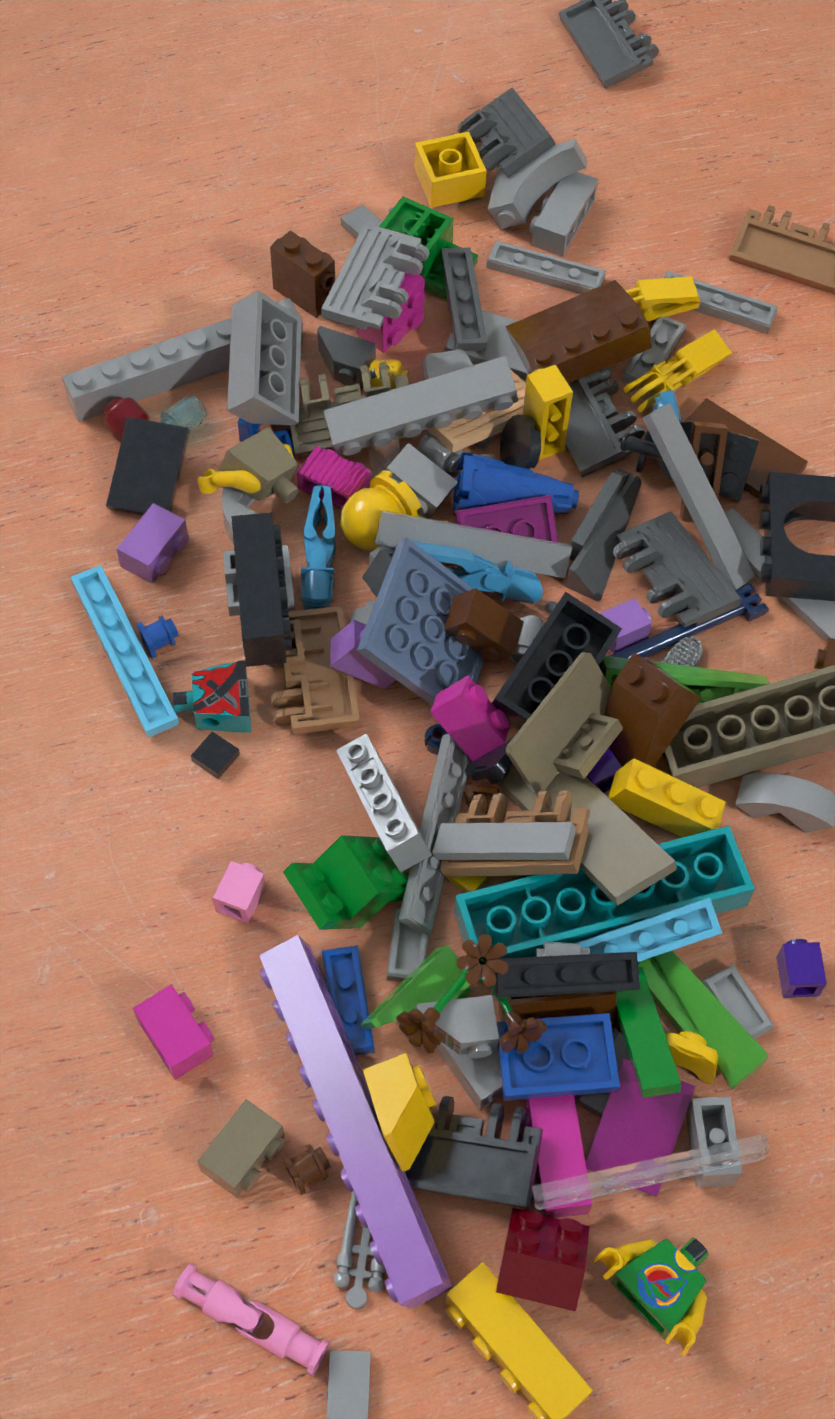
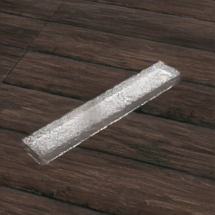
[532,1134,770,1210]

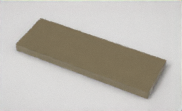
[496,764,676,906]

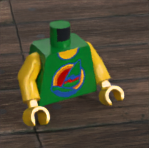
[593,1238,709,1357]

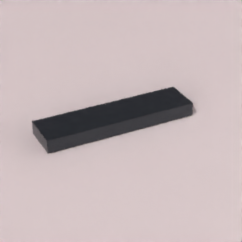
[491,952,640,998]

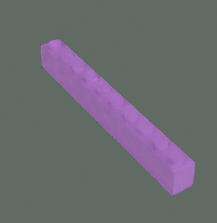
[259,935,453,1309]

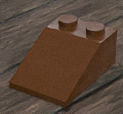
[604,652,701,767]

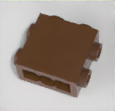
[270,230,335,318]

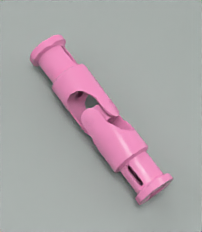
[172,1263,330,1376]

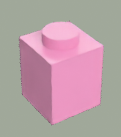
[213,861,266,924]

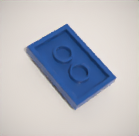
[497,1013,620,1101]

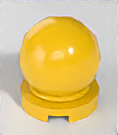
[340,470,423,551]

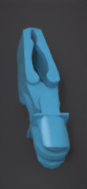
[301,485,336,610]
[413,541,543,604]

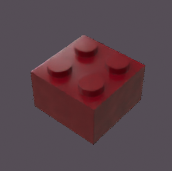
[496,1208,590,1312]

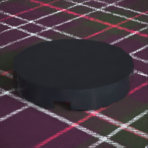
[500,414,541,469]

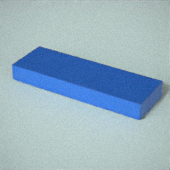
[322,945,375,1056]

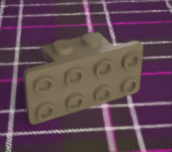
[506,652,623,795]

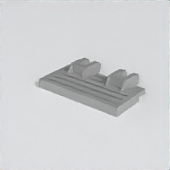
[321,223,430,330]

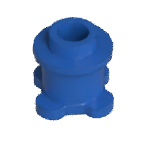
[136,615,179,659]

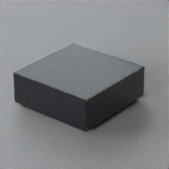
[191,731,240,779]

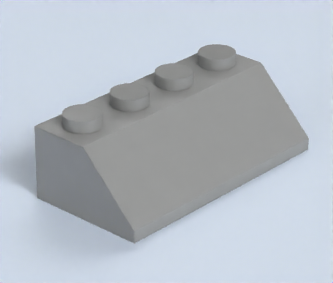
[227,291,302,425]

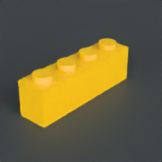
[445,1262,593,1419]

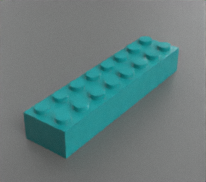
[454,826,755,959]

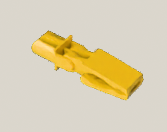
[625,277,700,321]
[623,329,732,412]

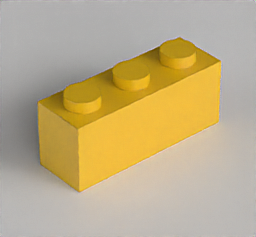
[523,365,573,461]
[608,758,726,838]

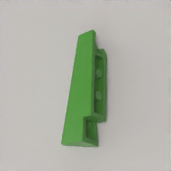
[601,656,770,705]
[638,951,768,1090]

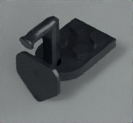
[620,421,759,501]

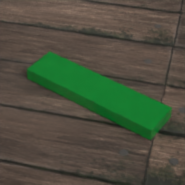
[616,967,681,1098]

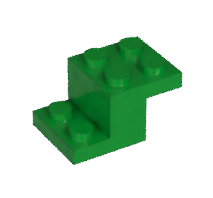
[379,196,478,300]
[283,836,409,930]

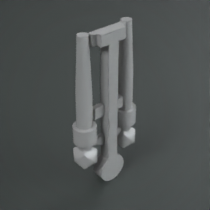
[334,1192,386,1309]

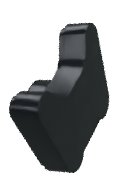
[465,738,513,784]

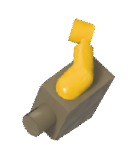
[197,427,299,503]

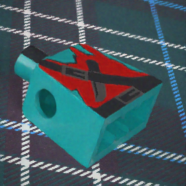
[173,660,251,733]

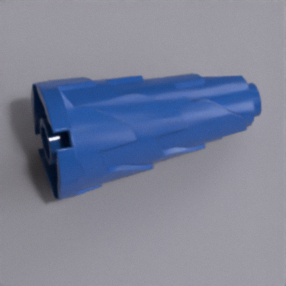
[453,452,579,515]

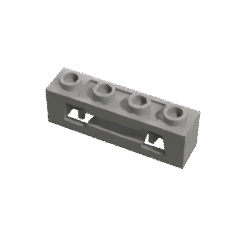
[336,734,432,872]

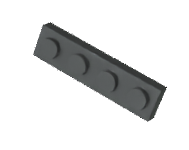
[440,247,488,351]

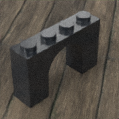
[759,472,835,601]

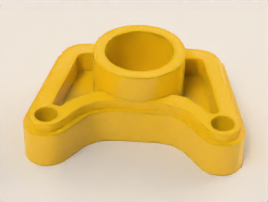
[665,1031,719,1084]

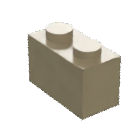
[198,1099,285,1198]

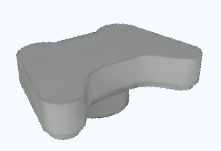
[422,349,473,380]

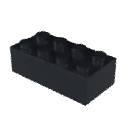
[231,512,292,667]
[492,591,622,730]

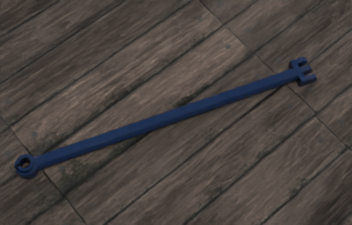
[424,584,769,755]

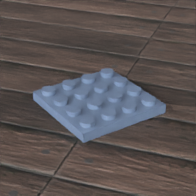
[357,537,484,706]

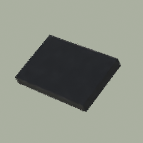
[106,417,190,515]

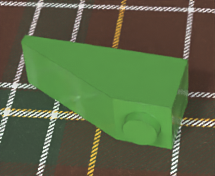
[360,945,472,1030]

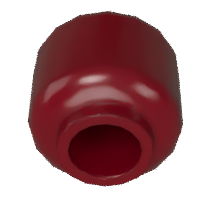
[103,397,150,443]

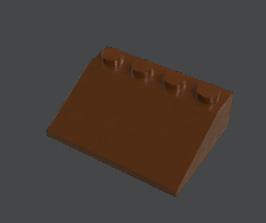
[505,280,652,383]

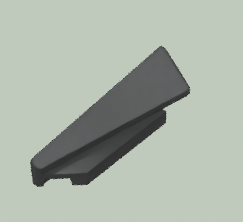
[566,469,642,601]

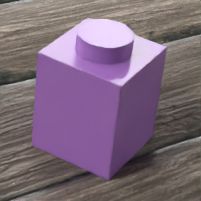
[601,598,652,654]

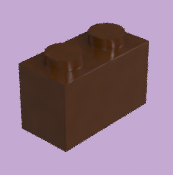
[444,588,524,662]

